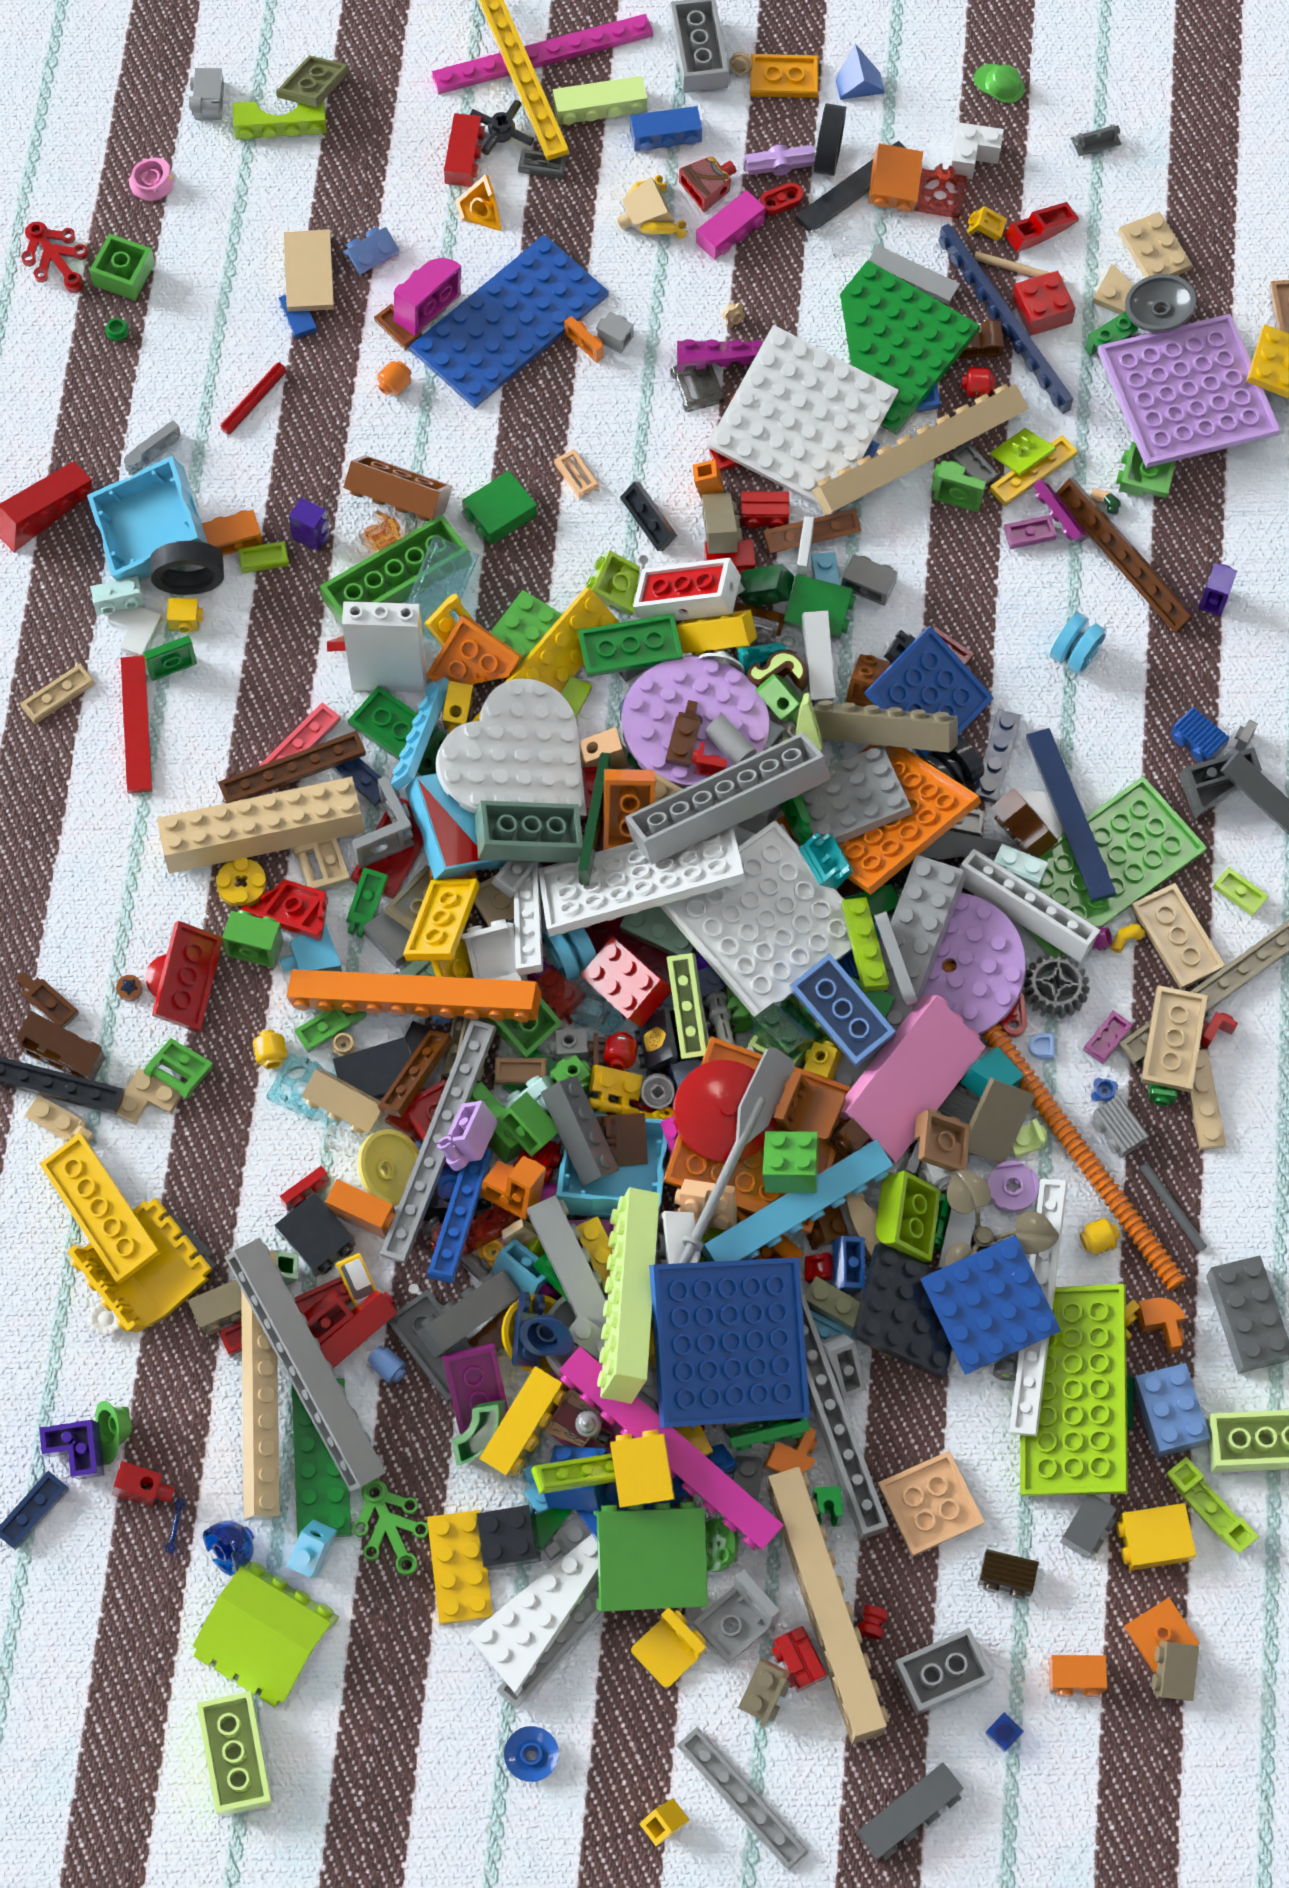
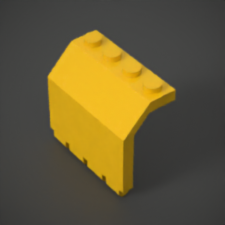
[67,1198,212,1333]

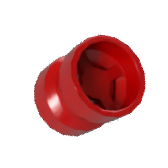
[858,1605,889,1640]

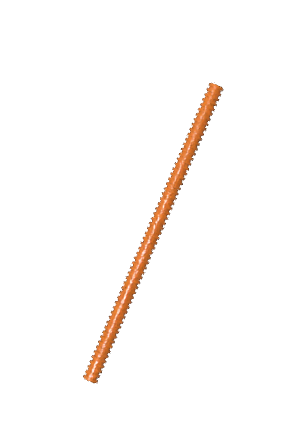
[892,911,1187,1291]

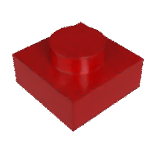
[805,1252,833,1284]

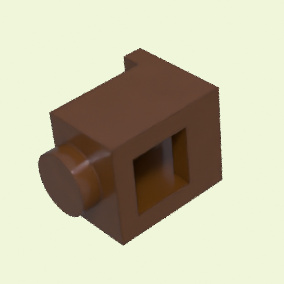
[826,1118,870,1158]

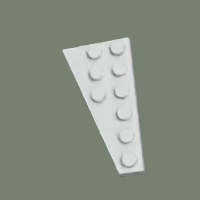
[468,1534,598,1696]

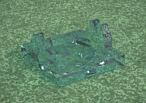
[266,1053,335,1120]

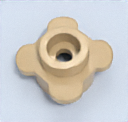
[722,303,745,328]

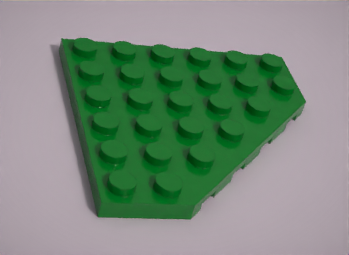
[840,260,980,435]

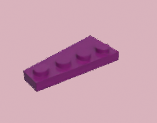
[677,339,764,372]

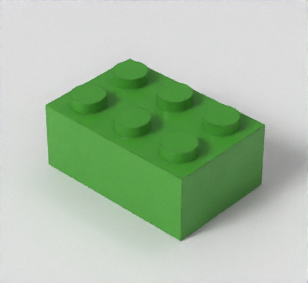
[490,590,562,671]

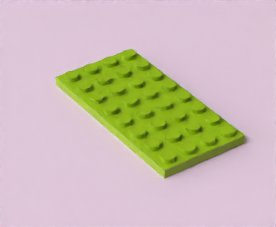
[1020,1284,1128,1497]

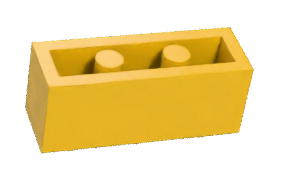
[676,610,757,655]

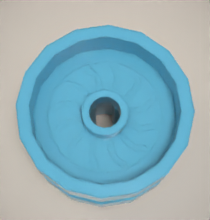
[1049,612,1107,675]
[543,927,597,983]

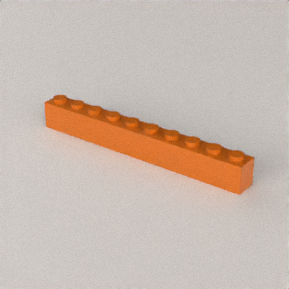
[286,969,542,1022]

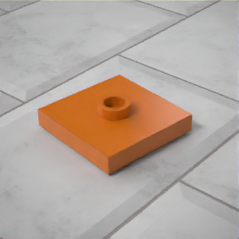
[1124,1598,1200,1673]

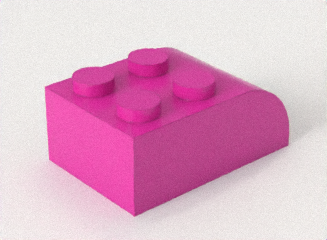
[393,258,462,336]

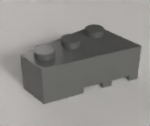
[1179,747,1262,820]

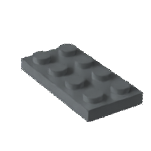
[386,1289,472,1404]

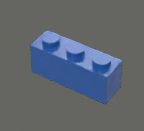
[630,106,702,151]

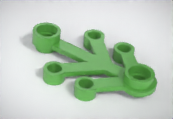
[353,1479,429,1576]

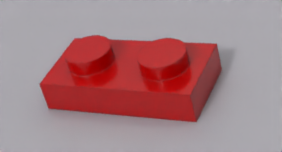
[280,1165,329,1211]

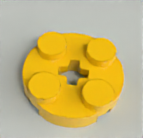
[216,857,267,907]

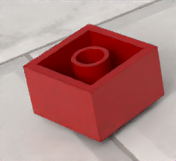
[1012,270,1076,336]

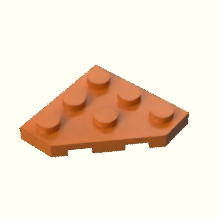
[426,615,523,685]

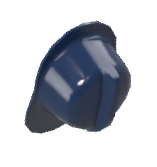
[519,1314,574,1356]

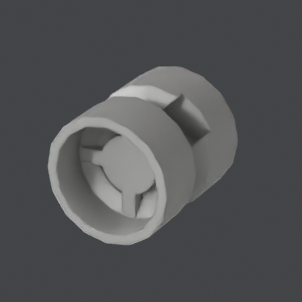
[641,1073,675,1109]

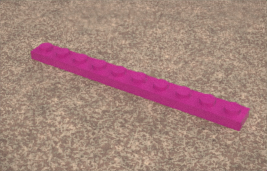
[431,13,653,95]

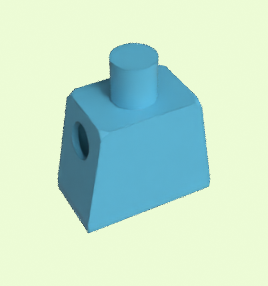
[279,923,342,973]
[287,1519,338,1578]

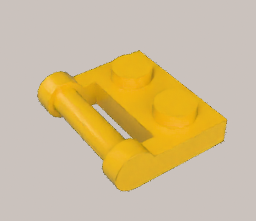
[424,594,481,647]

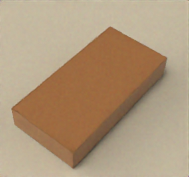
[495,1058,547,1085]

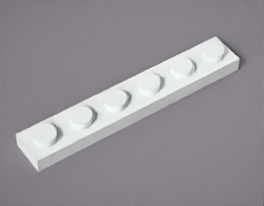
[514,862,543,976]

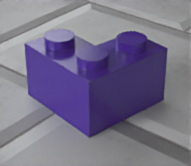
[39,1420,105,1480]

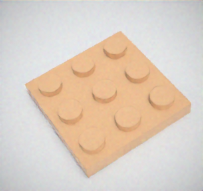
[877,1450,985,1557]

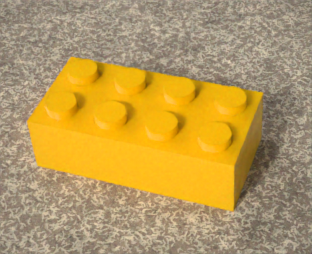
[479,1366,568,1478]

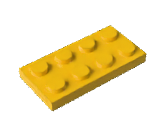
[403,879,480,961]
[427,1510,493,1625]

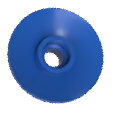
[504,1726,559,1782]

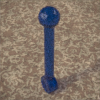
[164,1498,186,1554]

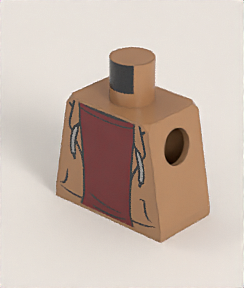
[544,1389,613,1447]

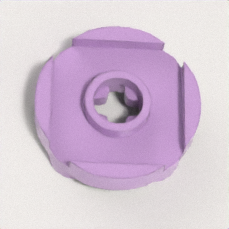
[987,1161,1039,1213]

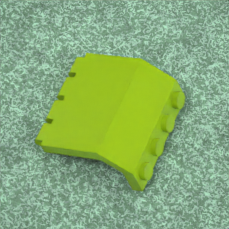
[193,1561,340,1708]

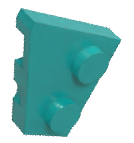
[738,642,787,677]

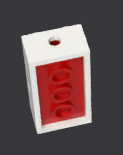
[633,558,741,621]

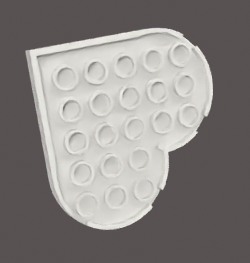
[436,679,586,820]

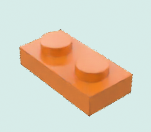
[564,316,603,363]

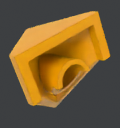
[455,175,502,232]

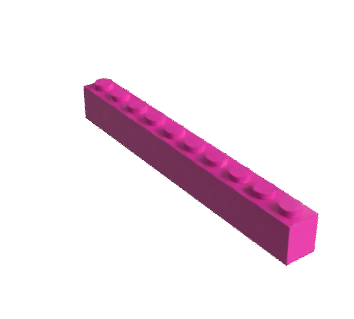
[559,1346,783,1551]

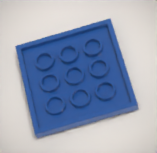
[864,626,994,758]
[920,1235,1061,1375]

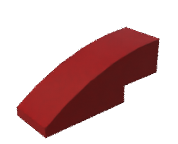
[1004,202,1079,252]

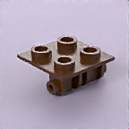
[595,1113,648,1166]

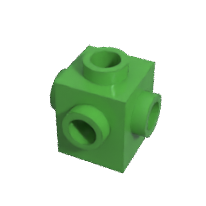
[550,1055,591,1091]

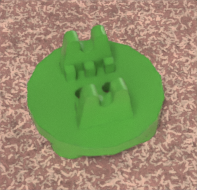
[705,1518,739,1572]

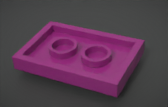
[442,1343,509,1434]

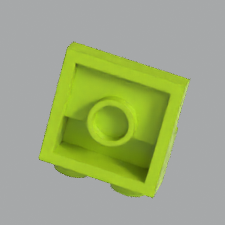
[585,550,640,616]

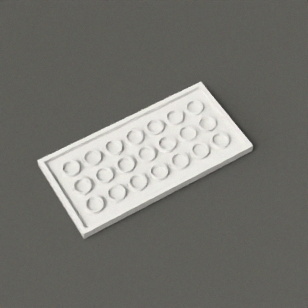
[538,826,746,936]

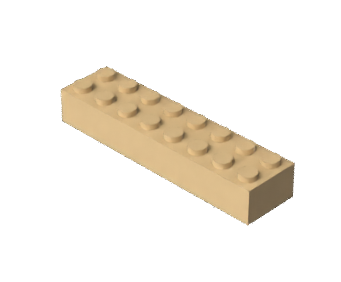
[157,777,364,874]

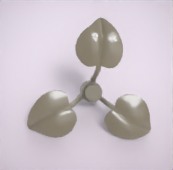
[944,1170,1059,1267]

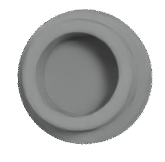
[575,1410,602,1438]

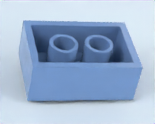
[1134,1363,1211,1459]

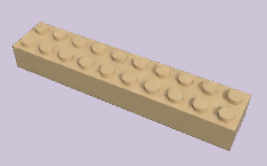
[766,1467,889,1745]

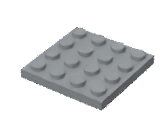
[800,745,913,844]

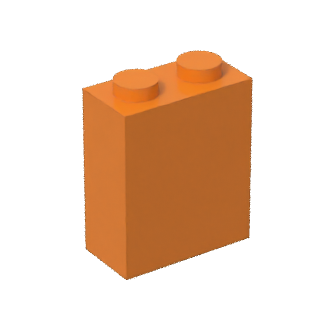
[868,143,923,212]
[325,1179,396,1239]

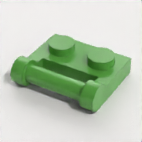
[144,1038,213,1099]

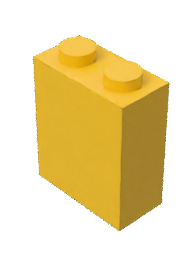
[610,1429,675,1508]
[1116,1503,1197,1571]

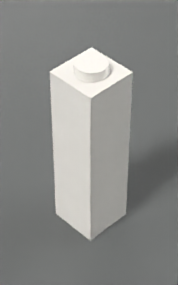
[802,611,835,705]

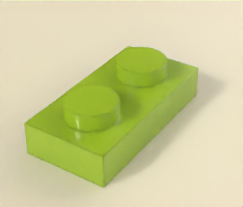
[1212,866,1269,917]

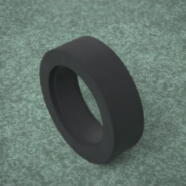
[814,103,847,176]
[150,541,224,595]

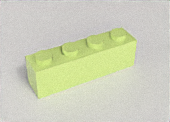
[553,76,647,125]
[667,953,708,1059]

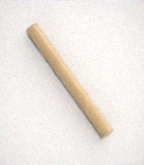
[974,251,1065,282]

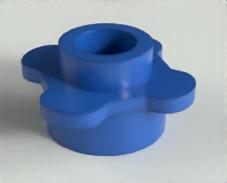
[1091,1078,1118,1103]

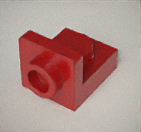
[691,741,727,777]

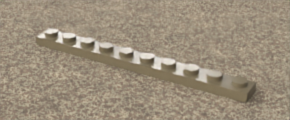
[1118,920,1289,1065]

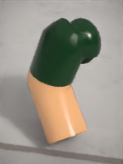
[1090,488,1121,514]

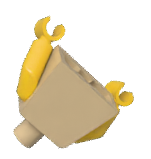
[616,175,688,238]

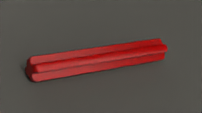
[220,362,286,435]

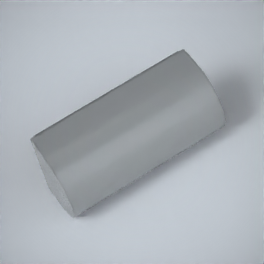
[705,715,757,765]

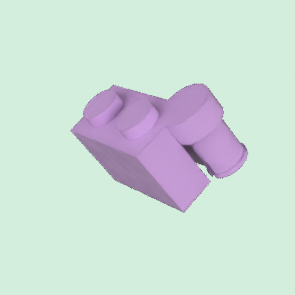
[437,1100,498,1171]

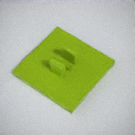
[990,428,1056,476]

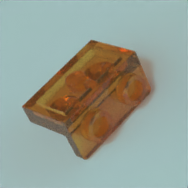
[358,510,401,552]

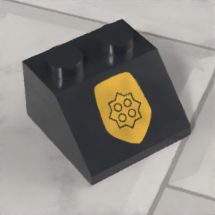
[634,1008,677,1077]

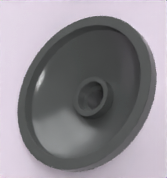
[1125,274,1196,332]

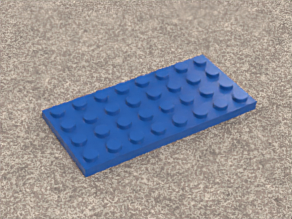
[410,235,609,409]

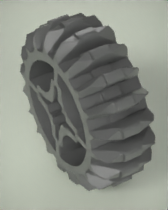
[1022,952,1090,1020]

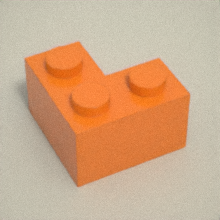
[480,1156,546,1220]

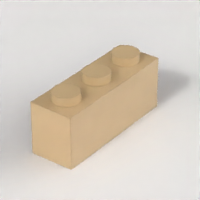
[301,1067,381,1134]

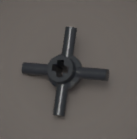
[470,100,534,155]

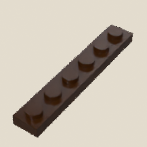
[218,730,366,803]

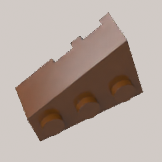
[16,1011,105,1080]

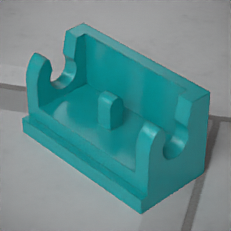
[799,833,854,889]

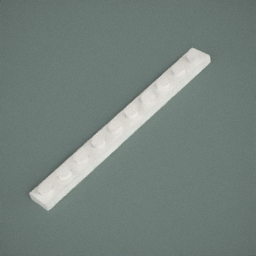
[1009,1179,1068,1437]

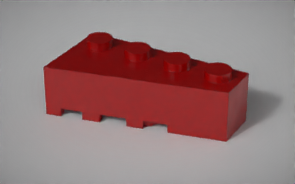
[0,461,92,552]

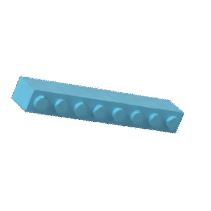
[701,1139,893,1262]

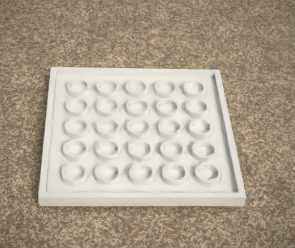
[707,325,899,513]
[660,821,852,1021]

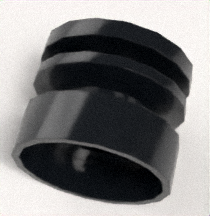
[921,736,985,787]

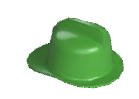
[974,64,1025,103]
[95,1401,132,1465]

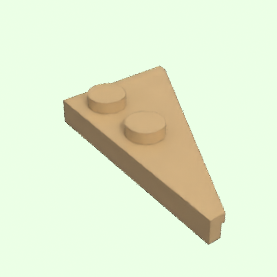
[1092,264,1133,315]

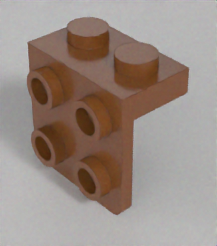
[774,1071,846,1141]

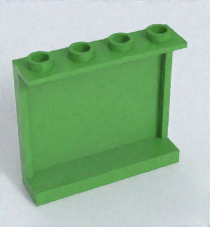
[594,1502,708,1612]

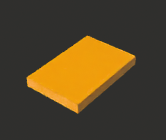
[750,54,818,98]

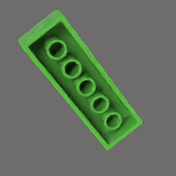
[320,514,470,626]

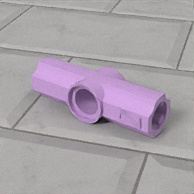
[744,145,815,176]

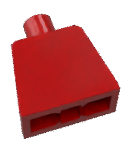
[111,1461,175,1506]

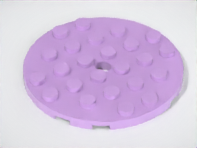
[621,657,769,789]
[879,893,1026,1035]

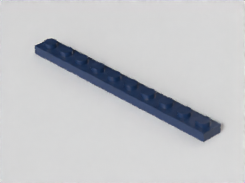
[938,223,1074,414]

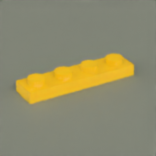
[989,435,1078,507]

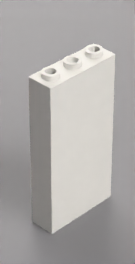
[342,601,426,693]

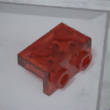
[536,967,587,1026]

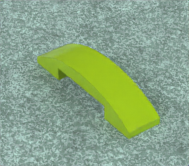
[1166,1457,1259,1554]

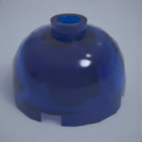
[203,1520,254,1576]

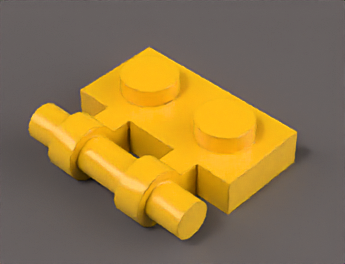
[588,1065,643,1115]

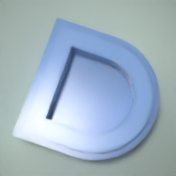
[1028,1033,1055,1060]

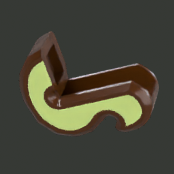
[747,650,808,692]

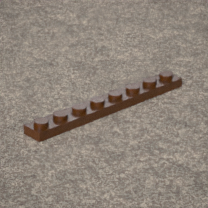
[1056,478,1194,633]

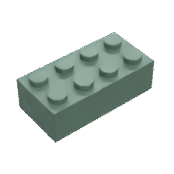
[474,800,583,863]

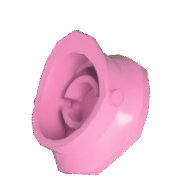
[129,158,174,202]

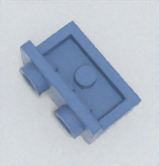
[343,226,400,275]

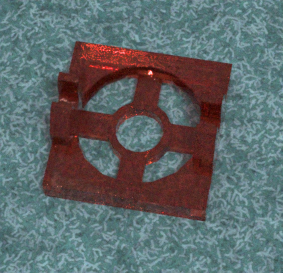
[914,164,967,219]

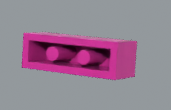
[696,190,766,260]

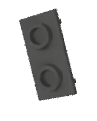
[1071,124,1121,157]

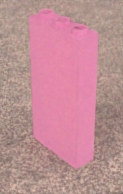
[839,995,986,1163]

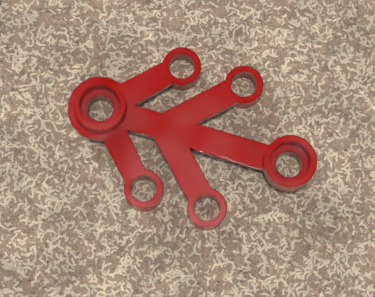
[21,221,88,293]

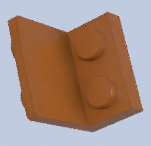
[845,654,891,707]

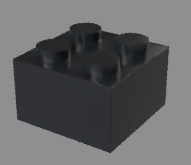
[476,1505,542,1570]

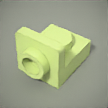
[1011,1118,1048,1158]

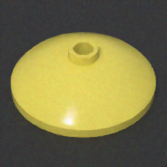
[358,1129,420,1206]

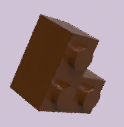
[991,788,1059,858]

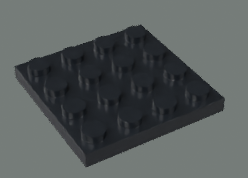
[851,1242,952,1380]

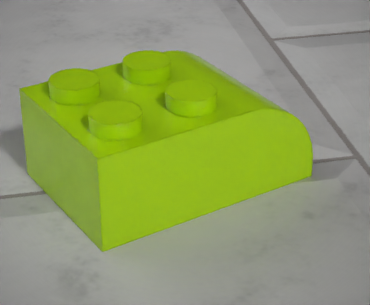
[876,1171,941,1263]

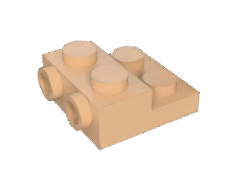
[675,1179,737,1235]

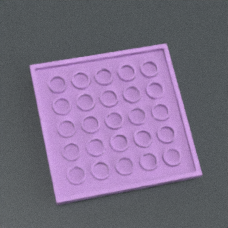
[1097,314,1281,468]

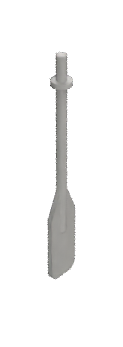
[678,1048,794,1263]

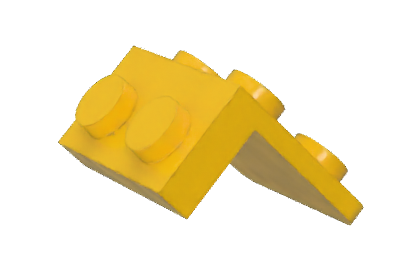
[631,1608,706,1688]

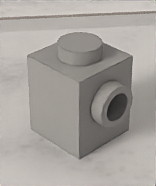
[596,312,634,353]

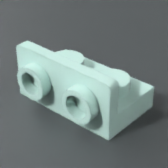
[90,576,144,615]

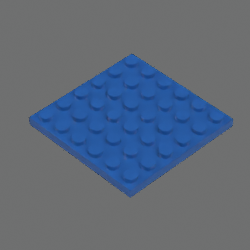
[649,1257,810,1428]

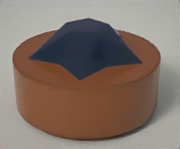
[116,975,143,1001]

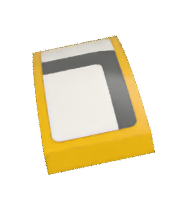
[335,1253,376,1307]

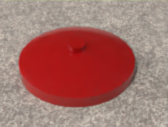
[673,1060,776,1164]

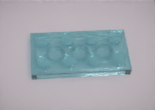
[406,535,479,644]

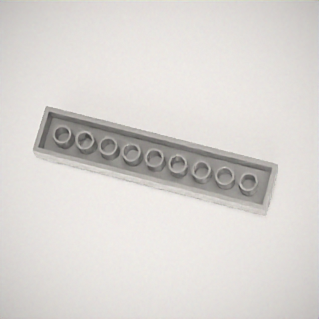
[833,855,966,1087]

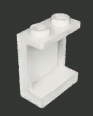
[461,919,528,981]

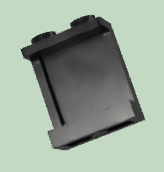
[274,1192,356,1277]

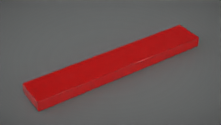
[120,655,153,794]
[218,1277,352,1357]

